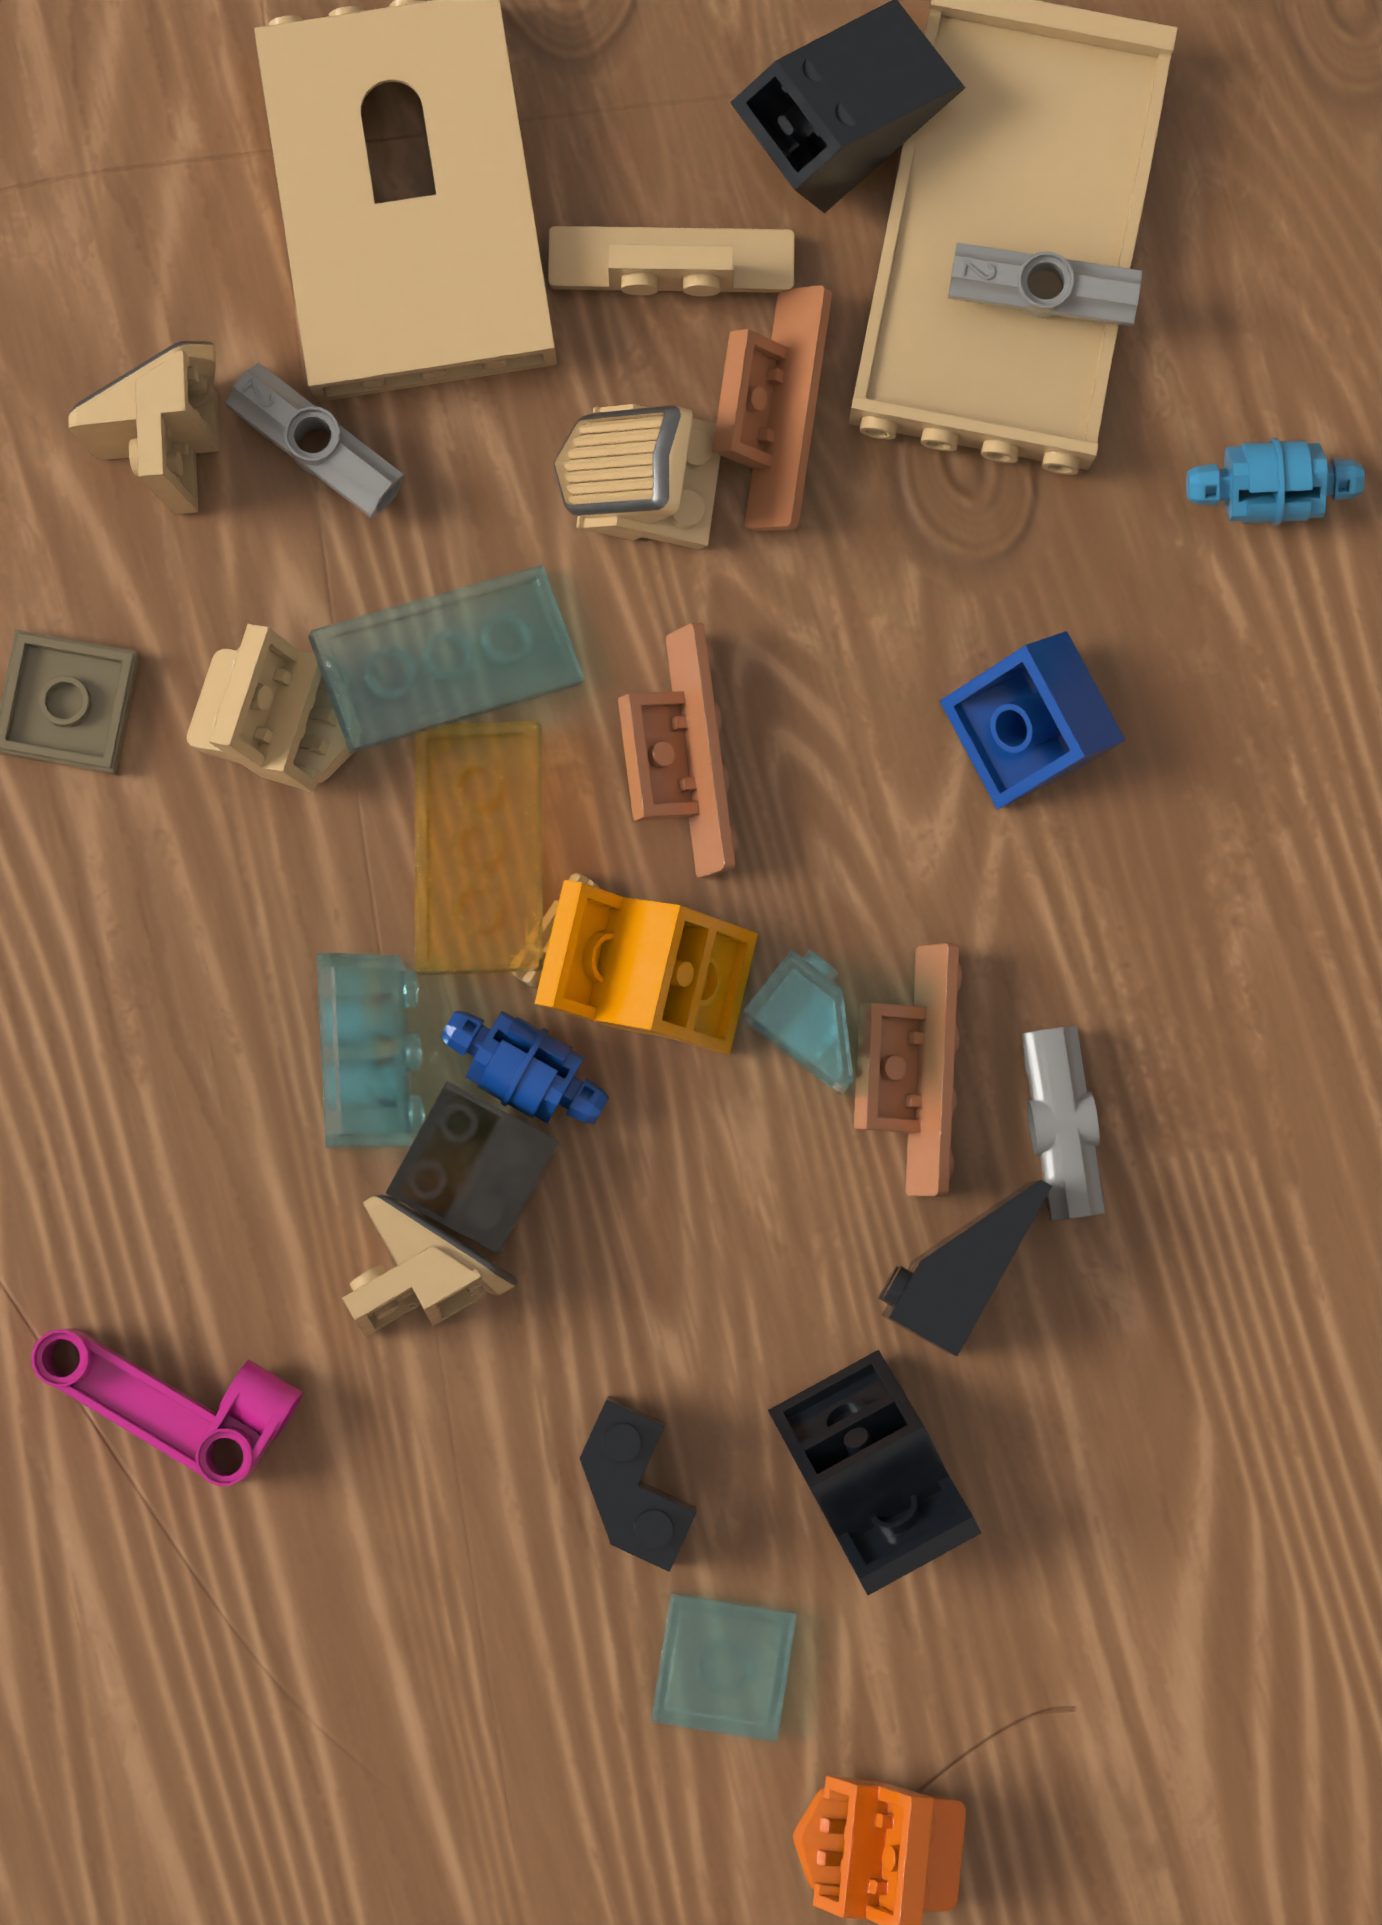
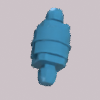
[1186,438,1365,526]

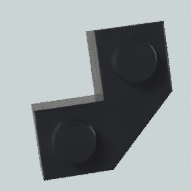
[579,1396,697,1572]

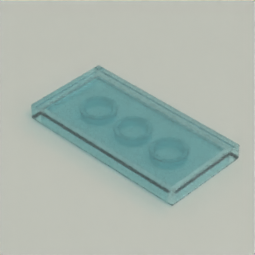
[308,565,585,753]

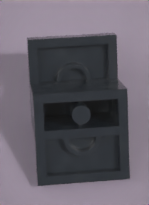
[768,1350,981,1595]

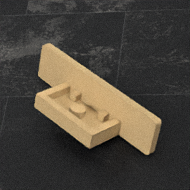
[548,226,795,296]

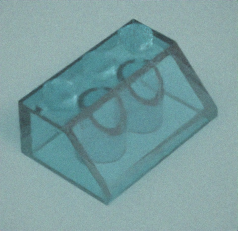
[317,953,424,1152]

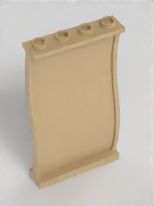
[848,0,1178,475]

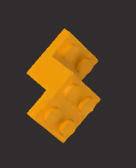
[534,880,758,1055]

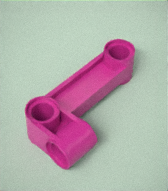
[31,1328,303,1486]

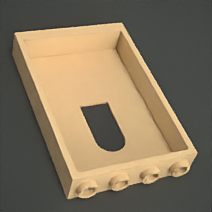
[254,0,557,403]

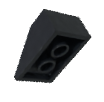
[878,1180,1052,1356]

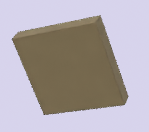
[0,630,141,775]

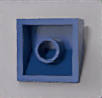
[940,631,1125,810]

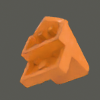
[793,1775,966,1925]

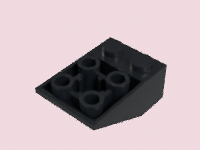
[730,0,966,214]

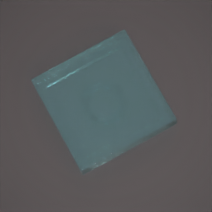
[651,1592,797,1742]

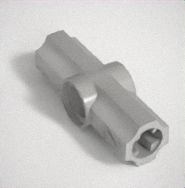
[948,243,1143,327]
[225,362,405,520]
[1022,1026,1105,1221]

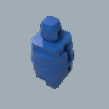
[441,1011,609,1124]

